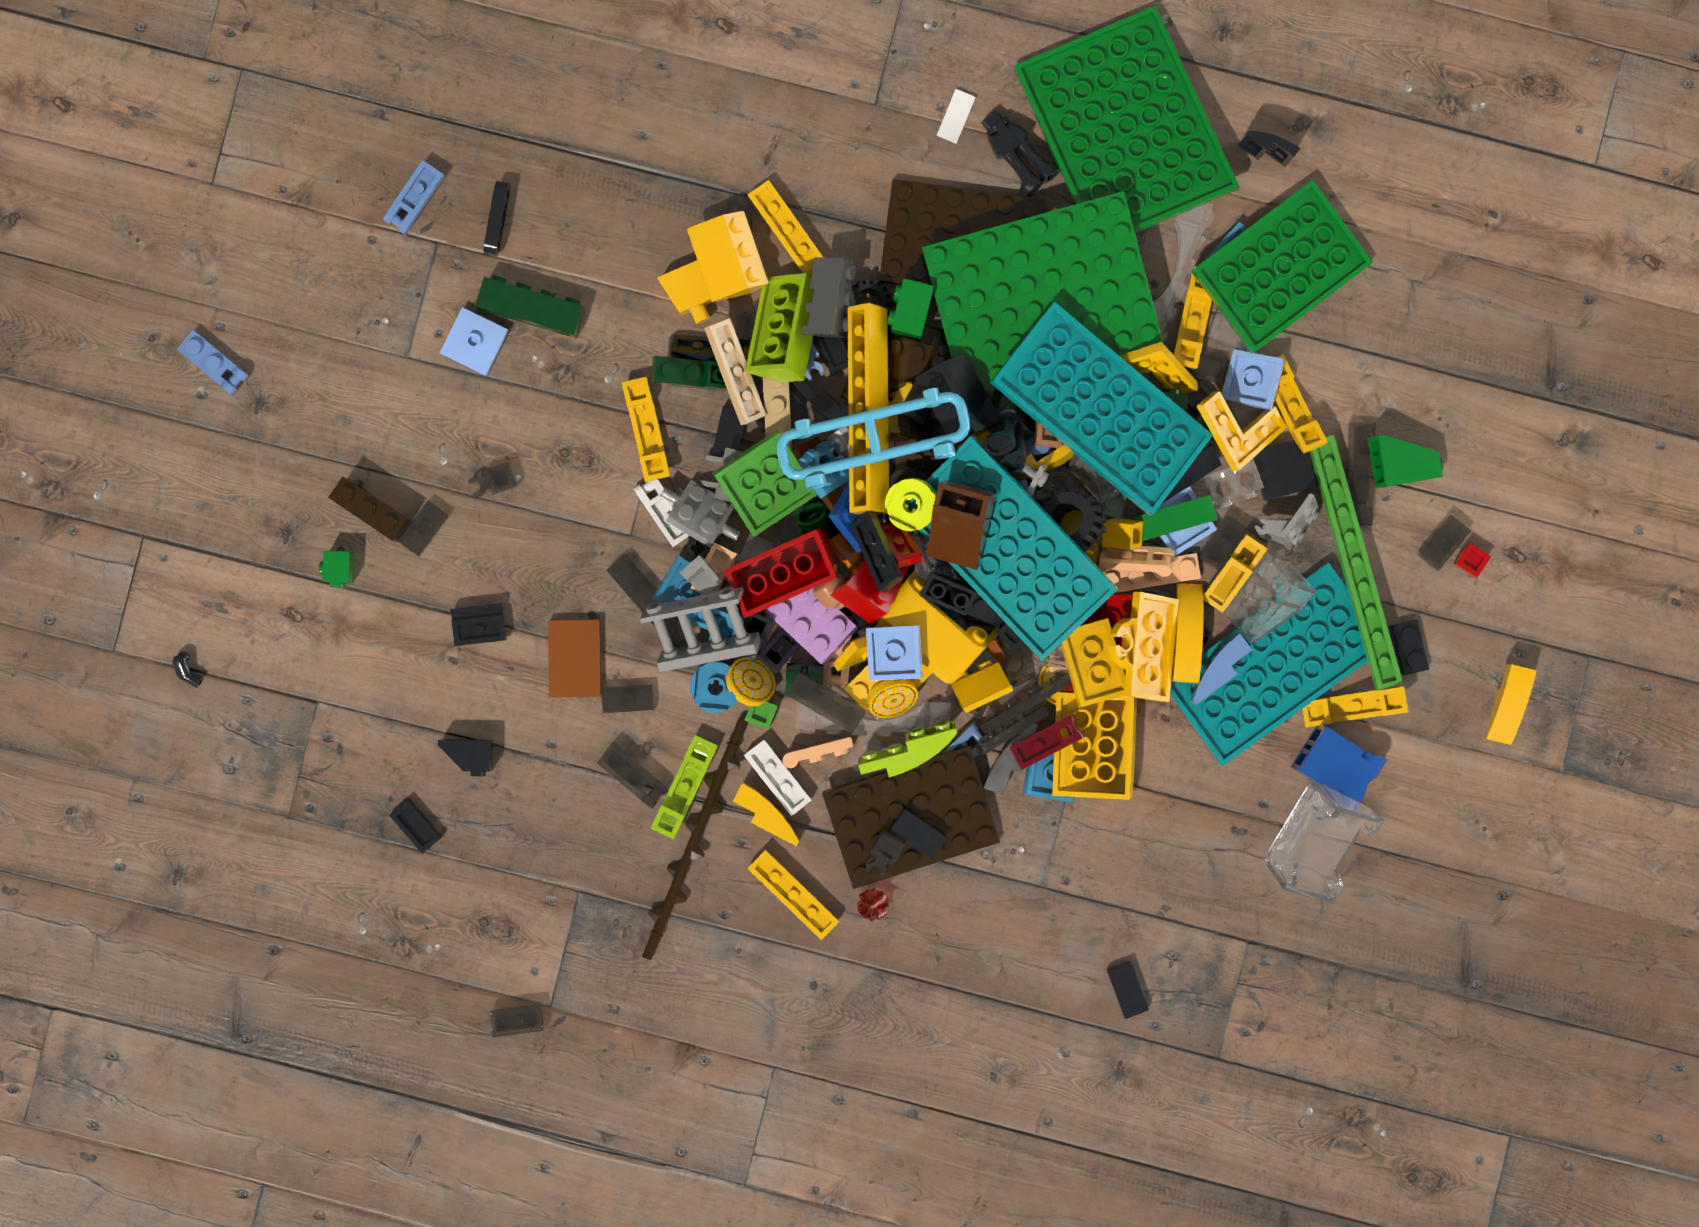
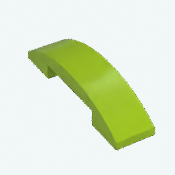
[650,735,718,839]

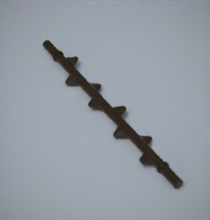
[642,718,748,960]

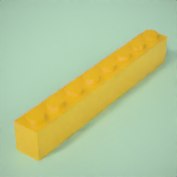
[848,303,889,515]

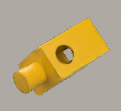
[657,260,713,324]

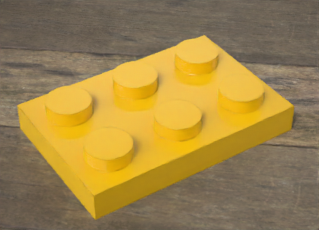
[1060,618,1125,708]

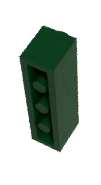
[475,275,585,339]

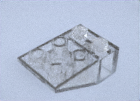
[1223,553,1316,645]

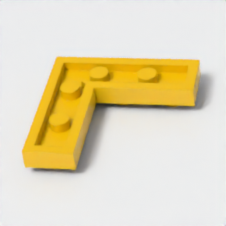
[1119,342,1198,395]
[1197,391,1287,471]

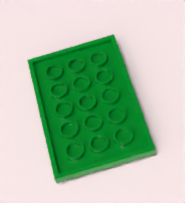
[1191,180,1373,354]

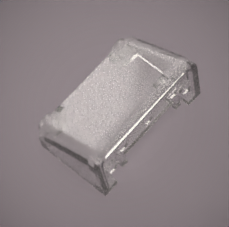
[1266,782,1384,903]

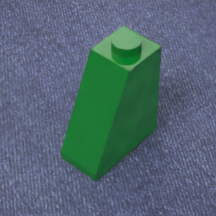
[1367,435,1443,488]

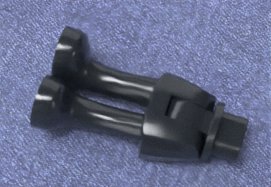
[981,110,1060,199]
[984,400,1033,474]

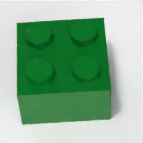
[887,279,934,342]

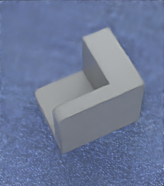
[680,555,724,595]

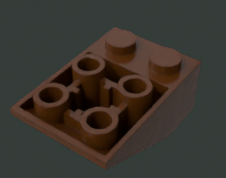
[927,480,997,570]

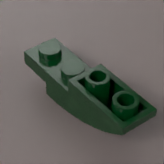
[651,356,755,391]

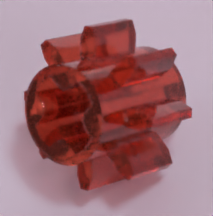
[857,888,889,922]

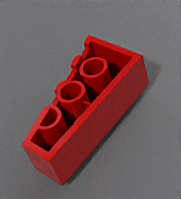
[830,531,922,624]

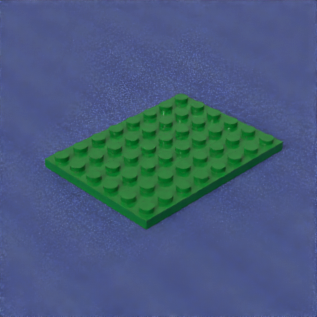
[1014,6,1240,234]
[922,191,1163,391]

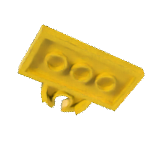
[1109,592,1179,702]

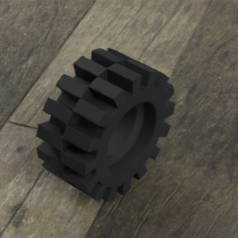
[852,279,892,318]

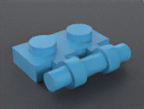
[799,439,849,499]

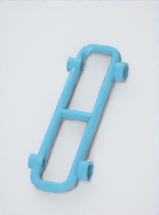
[777,388,970,490]

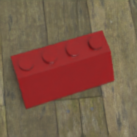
[724,528,838,618]

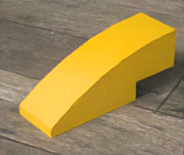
[1203,531,1268,613]
[1485,664,1537,745]
[733,782,799,846]

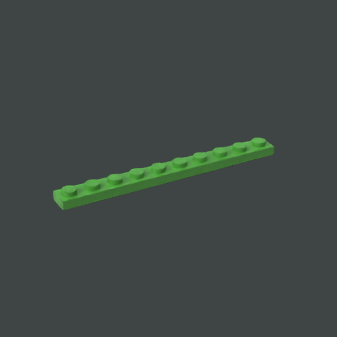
[1309,435,1403,691]

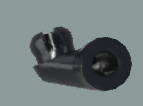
[172,651,203,688]

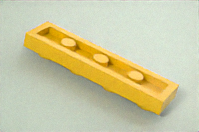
[748,180,823,277]
[747,849,839,940]

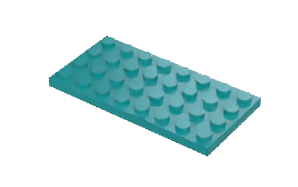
[990,302,1213,516]
[906,436,1119,661]
[1170,562,1368,766]

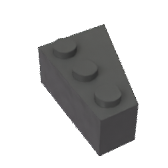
[802,257,856,338]

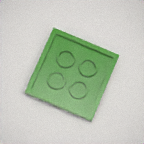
[712,430,818,537]

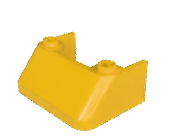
[877,558,1001,684]

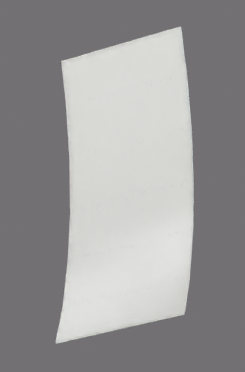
[936,89,976,144]

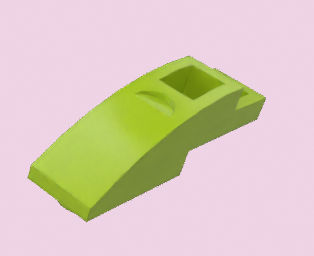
[858,720,957,777]

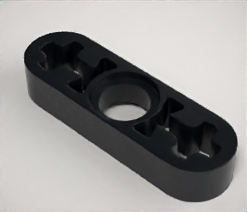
[483,181,511,256]

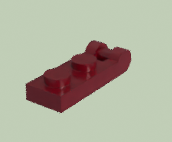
[1009,714,1086,770]

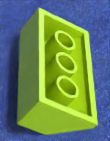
[745,273,814,382]

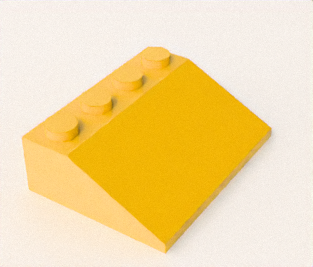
[1052,692,1137,800]

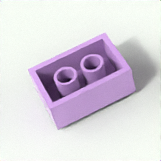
[765,588,860,665]

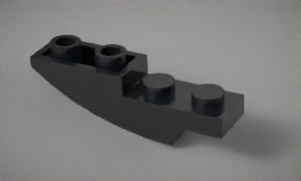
[919,572,1006,628]

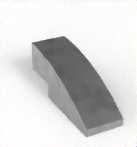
[983,723,1038,795]

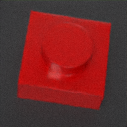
[1454,542,1491,578]

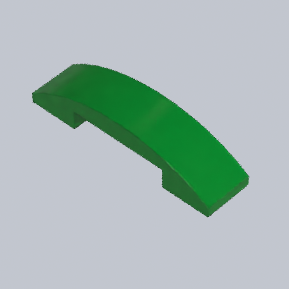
[1128,495,1218,541]

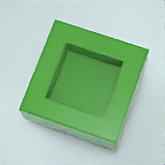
[744,702,778,730]

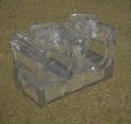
[1201,459,1264,509]

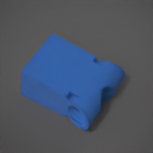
[1290,725,1388,814]

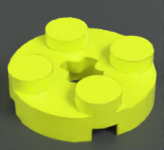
[885,478,937,531]

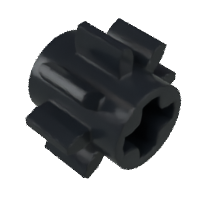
[683,536,711,560]

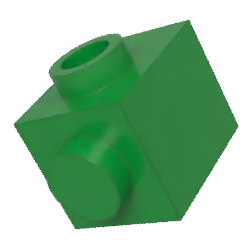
[319,551,354,588]

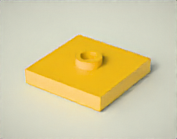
[834,636,868,671]

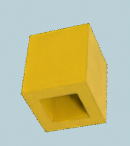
[1101,518,1143,550]

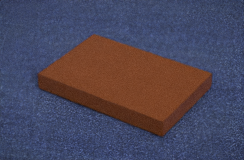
[548,620,601,697]

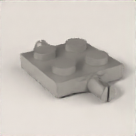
[660,480,740,547]

